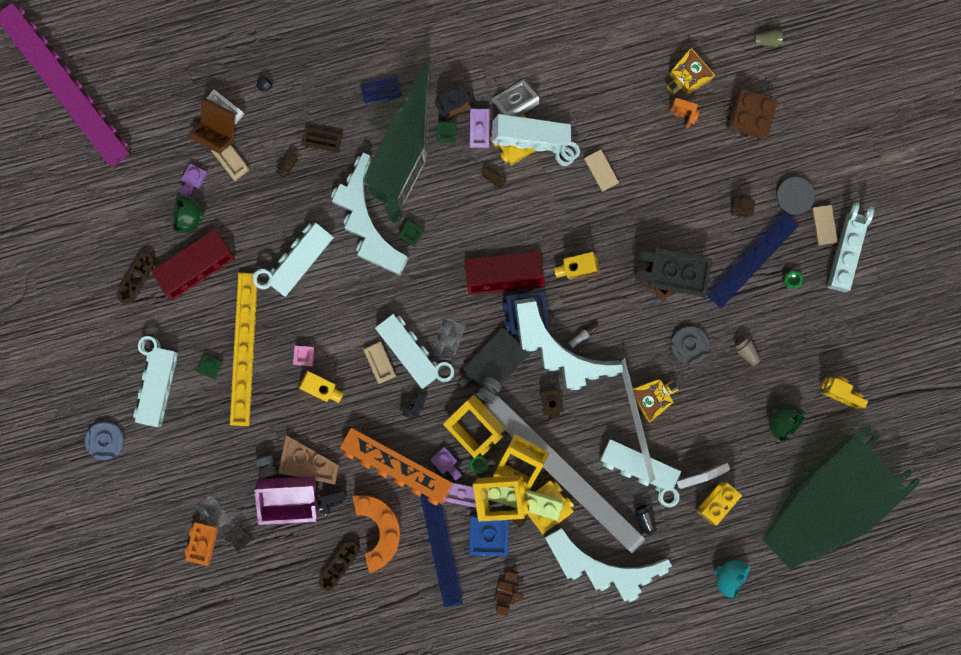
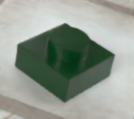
[436,122,457,143]
[399,221,425,247]
[197,355,223,380]

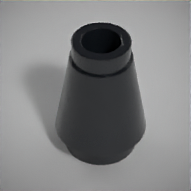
[634,504,657,534]

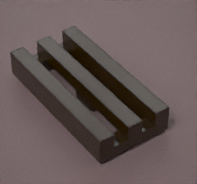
[301,126,343,153]

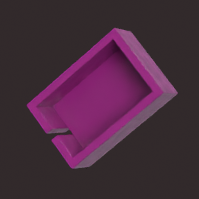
[254,476,318,525]

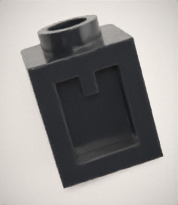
[399,393,427,419]
[318,491,346,516]

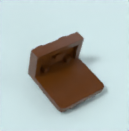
[189,98,235,154]

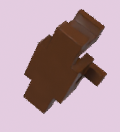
[495,570,524,616]

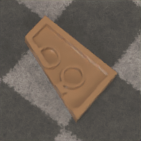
[278,435,339,484]

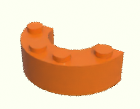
[352,495,401,573]

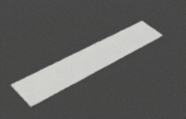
[621,358,655,484]

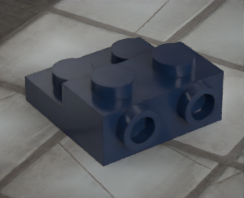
[502,291,550,335]

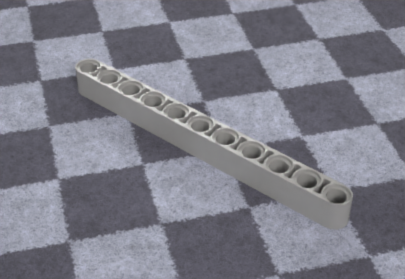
[484,395,645,553]

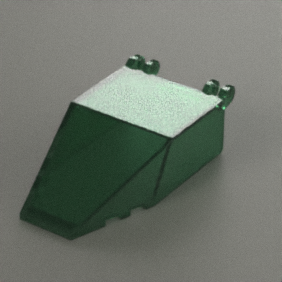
[763,426,920,569]

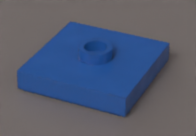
[469,516,509,556]

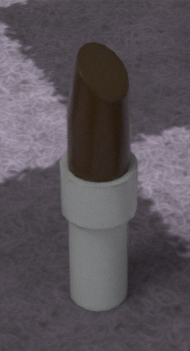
[568,322,598,348]

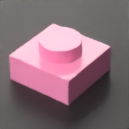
[293,346,315,367]

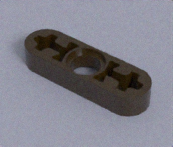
[117,253,155,304]
[319,541,360,591]

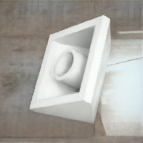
[492,80,540,117]

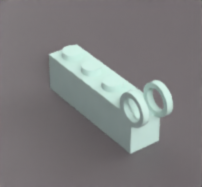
[492,114,580,166]
[827,202,874,292]
[252,222,334,297]
[375,314,454,389]
[134,336,178,427]
[600,439,681,507]

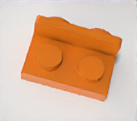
[670,98,700,128]
[185,522,218,566]

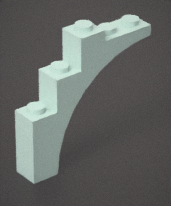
[331,153,408,276]
[515,298,623,390]
[545,528,672,602]

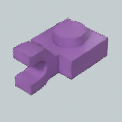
[179,164,208,196]
[431,447,462,481]

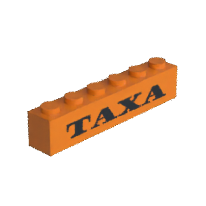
[340,428,454,506]

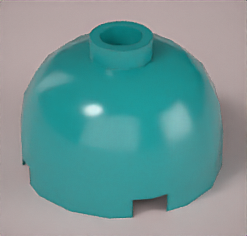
[714,560,750,600]

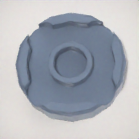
[85,422,125,460]

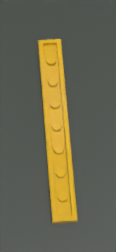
[230,272,258,426]

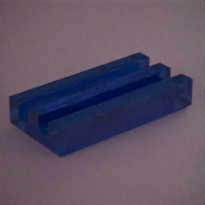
[360,76,402,104]

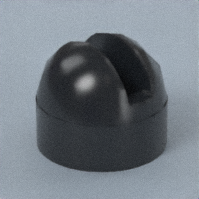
[256,75,273,92]

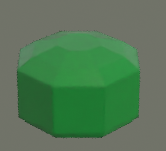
[783,270,803,290]
[470,456,488,474]

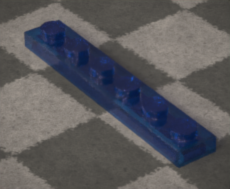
[707,213,799,309]
[420,494,463,608]

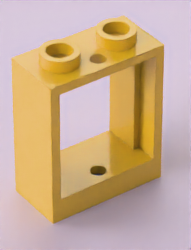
[443,395,506,458]
[493,435,549,490]
[473,475,530,521]
[696,482,742,526]

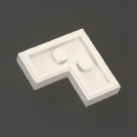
[677,463,730,488]

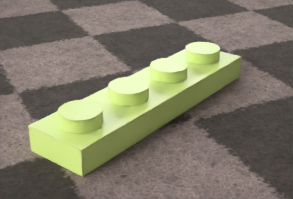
[487,486,564,521]

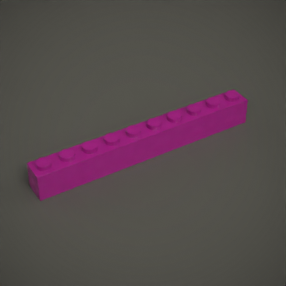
[0,3,130,168]

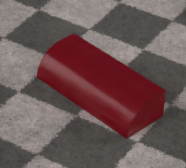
[151,229,235,301]
[464,251,544,295]

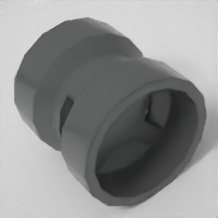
[476,377,502,404]
[254,455,278,479]

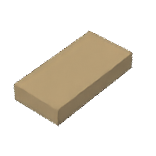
[211,145,250,181]
[584,150,619,192]
[812,205,838,246]
[363,341,396,384]

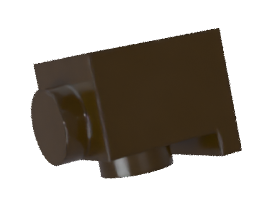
[731,195,755,218]
[540,389,564,419]

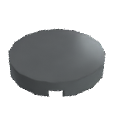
[776,177,815,215]
[671,326,709,364]

